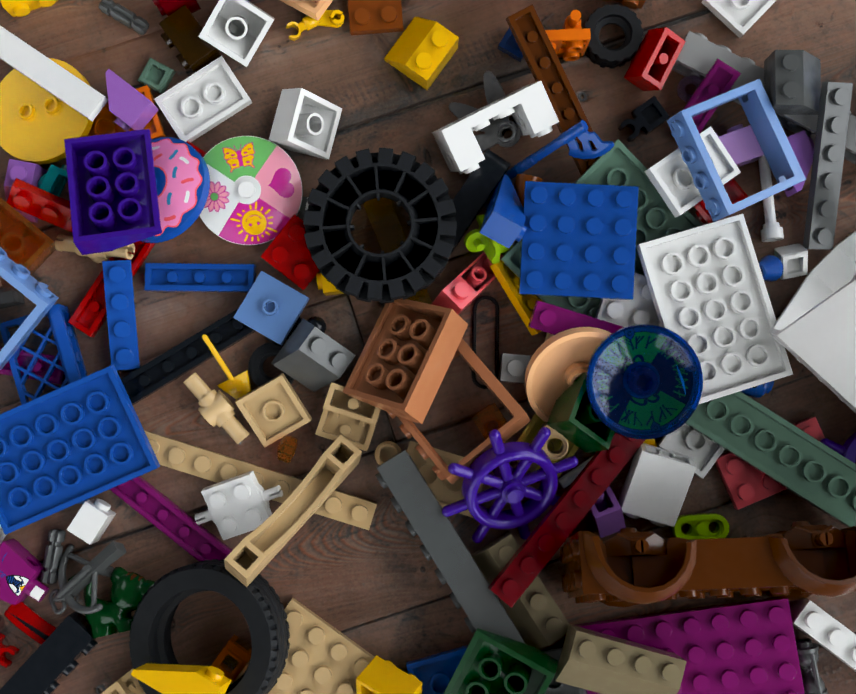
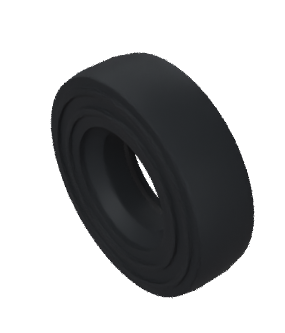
[249,342,295,386]

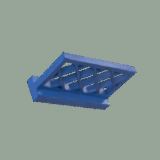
[0,304,88,405]

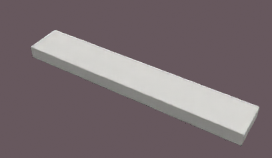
[0,26,108,122]

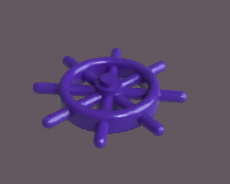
[442,427,579,543]

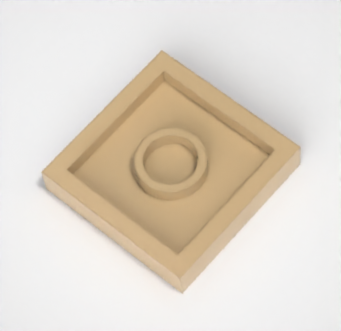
[235,373,312,448]

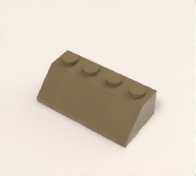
[471,530,569,649]
[554,624,687,694]

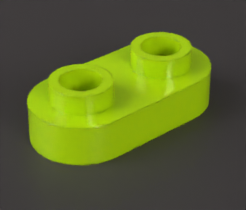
[672,513,729,540]

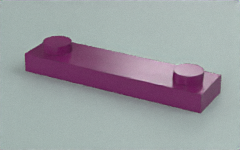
[528,300,628,335]

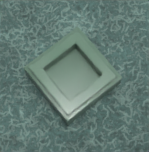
[137,58,176,94]

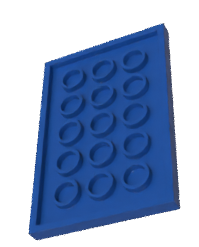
[0,365,160,535]

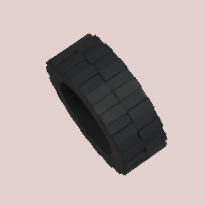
[583,4,643,69]

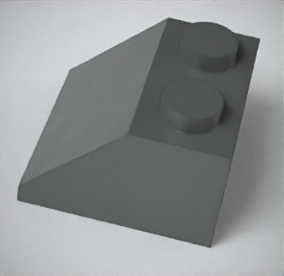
[764,50,821,115]
[271,318,356,392]

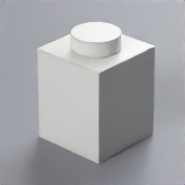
[67,498,116,545]

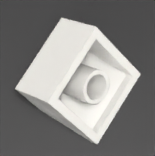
[199,0,275,67]
[269,88,342,159]

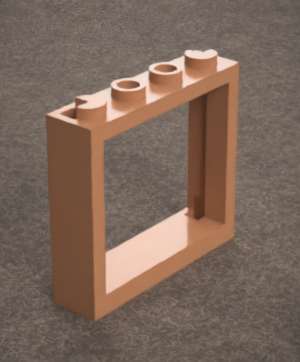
[387,339,530,485]

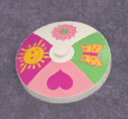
[199,136,303,245]

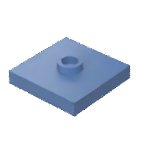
[233,271,309,346]

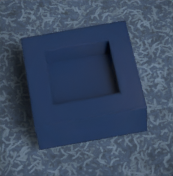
[498,27,524,62]

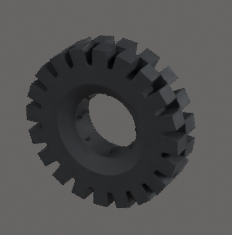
[303,148,457,303]

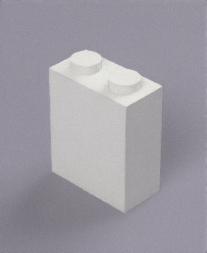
[618,443,697,527]

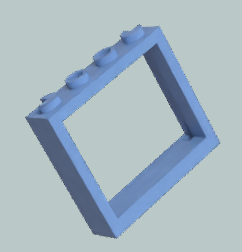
[667,79,806,222]
[0,247,59,370]

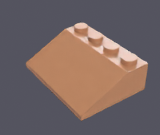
[343,298,468,424]

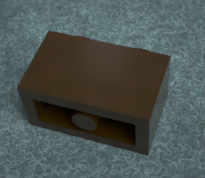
[159,5,221,73]

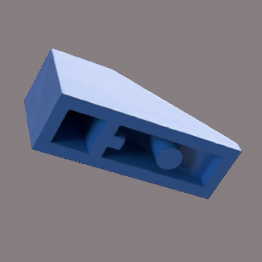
[480,174,527,249]

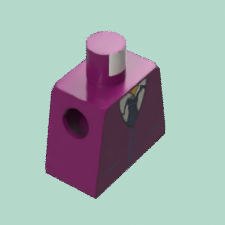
[0,538,50,605]

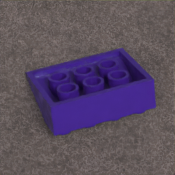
[64,129,162,255]

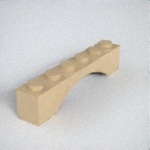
[224,435,362,587]

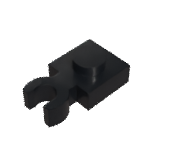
[618,96,670,142]

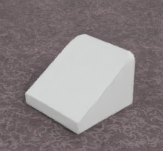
[774,244,808,280]

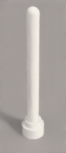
[758,155,784,242]

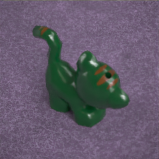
[68,567,155,639]

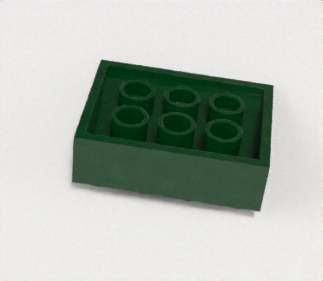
[444,628,558,694]

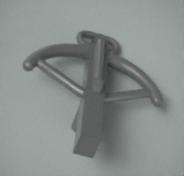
[49,541,127,615]

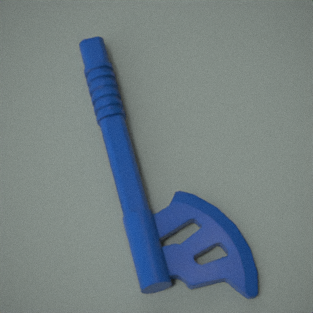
[506,120,614,179]

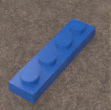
[102,260,140,370]
[144,263,256,292]

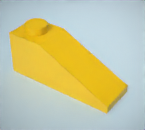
[131,663,232,694]

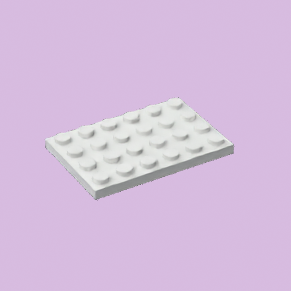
[636,214,793,407]

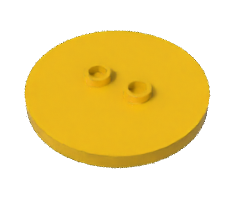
[0,58,94,165]

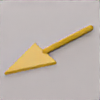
[202,334,251,400]

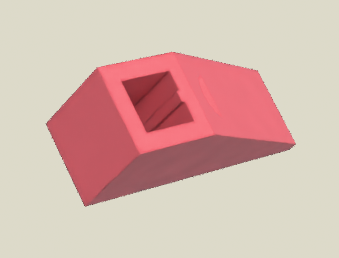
[431,252,503,315]

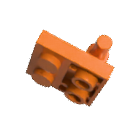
[545,10,591,61]

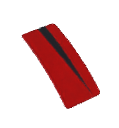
[4,602,56,644]

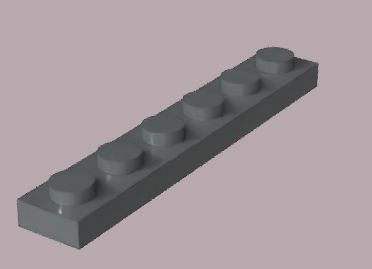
[803,82,853,250]

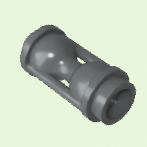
[796,639,828,694]

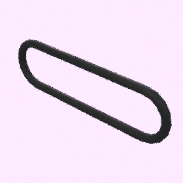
[471,295,499,389]

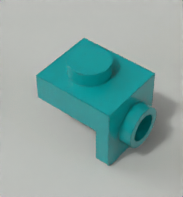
[38,164,68,196]

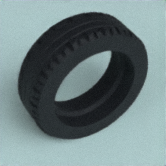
[129,559,290,694]

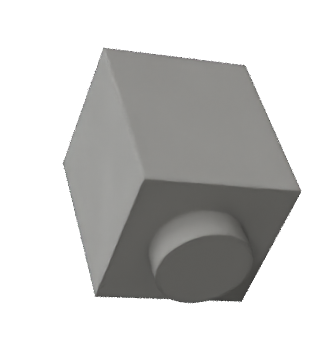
[498,353,530,384]

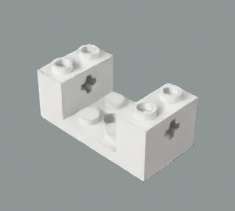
[432,81,559,174]

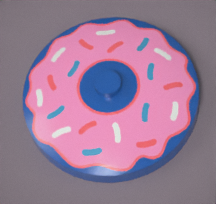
[141,137,210,243]

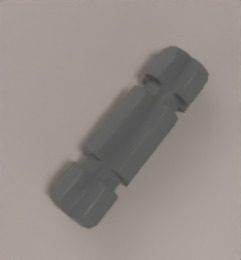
[99,0,149,35]
[40,529,66,584]

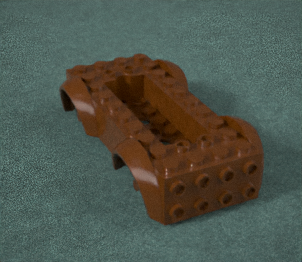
[560,521,856,608]

